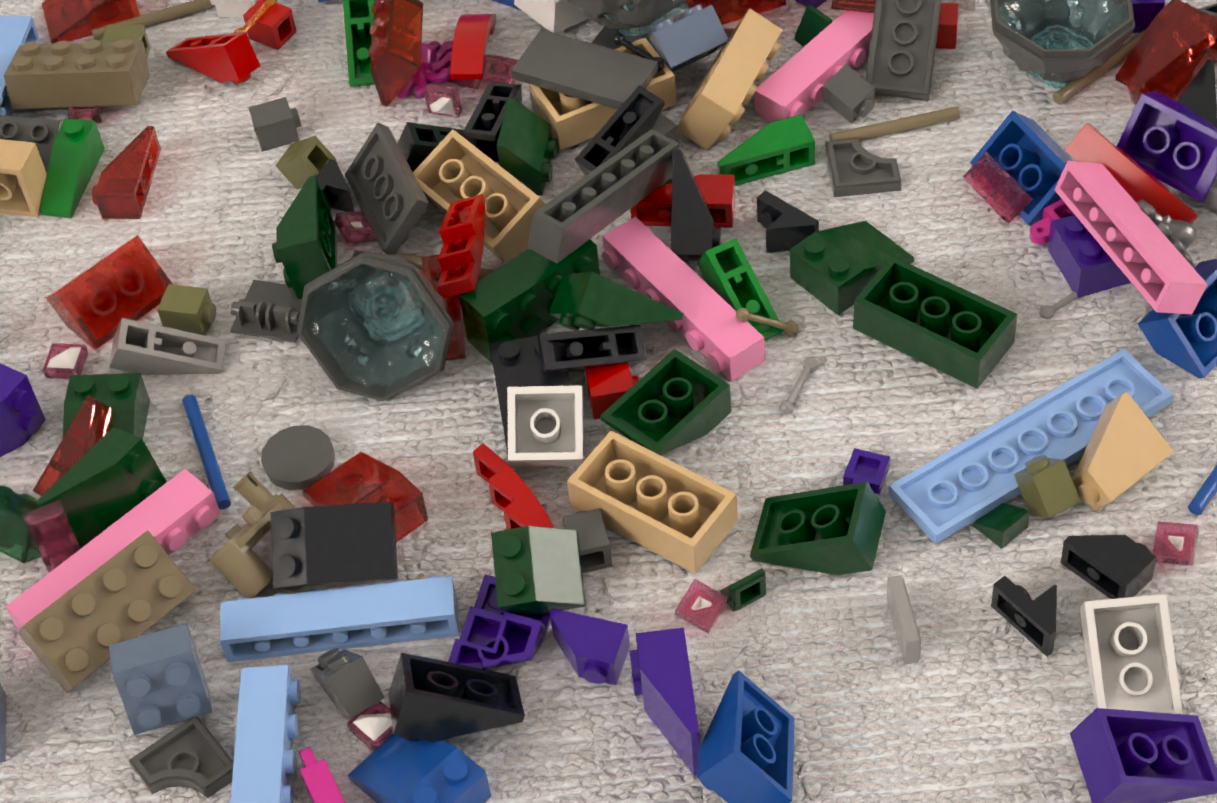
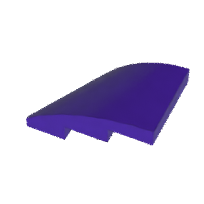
[448,574,551,670]

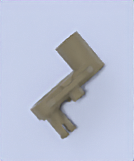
[209,471,295,599]

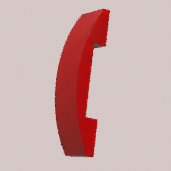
[450,13,496,80]

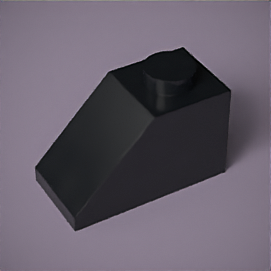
[1060,535,1157,599]

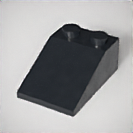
[490,332,570,453]
[270,502,398,593]
[388,653,525,742]

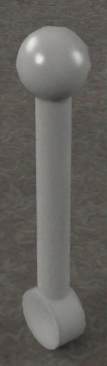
[1039,291,1078,319]
[779,357,817,415]

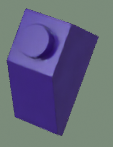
[550,608,630,685]

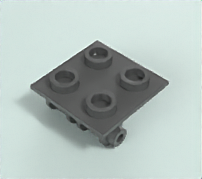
[0,115,60,173]
[230,280,302,342]

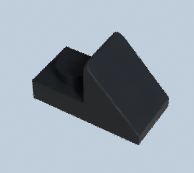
[317,159,355,214]
[757,190,819,253]
[991,576,1057,657]

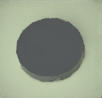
[261,425,335,490]

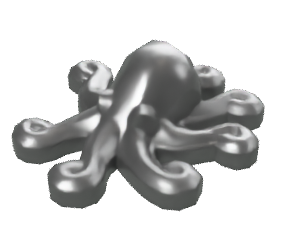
[1137,200,1196,268]

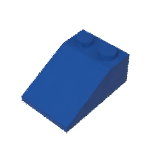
[697,670,794,803]
[348,734,491,803]

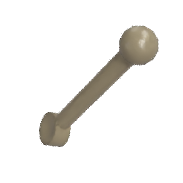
[736,308,799,336]

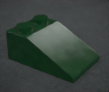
[272,175,337,299]
[790,221,914,315]
[549,272,684,331]
[600,349,731,455]
[61,373,150,477]
[35,427,167,555]
[750,481,886,575]

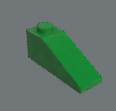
[343,0,382,87]
[717,115,815,186]
[40,118,105,218]
[697,238,784,341]

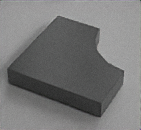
[825,139,901,197]
[128,717,234,798]

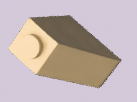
[1072,391,1174,511]

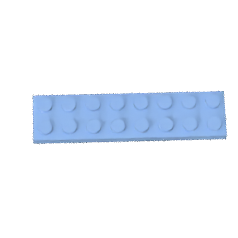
[889,349,1173,545]

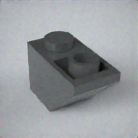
[310,648,385,719]

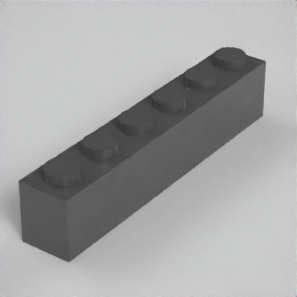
[528,129,680,263]

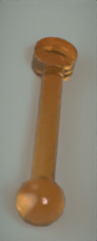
[234,0,277,34]

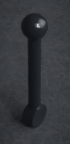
[612,33,664,71]

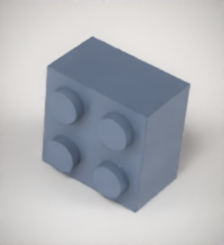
[648,4,729,72]
[109,623,212,735]

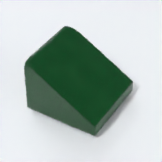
[795,5,832,47]
[973,503,1030,549]
[720,568,766,612]

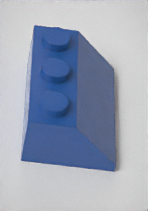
[970,110,1074,226]
[1138,259,1217,378]

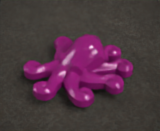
[392,41,453,99]

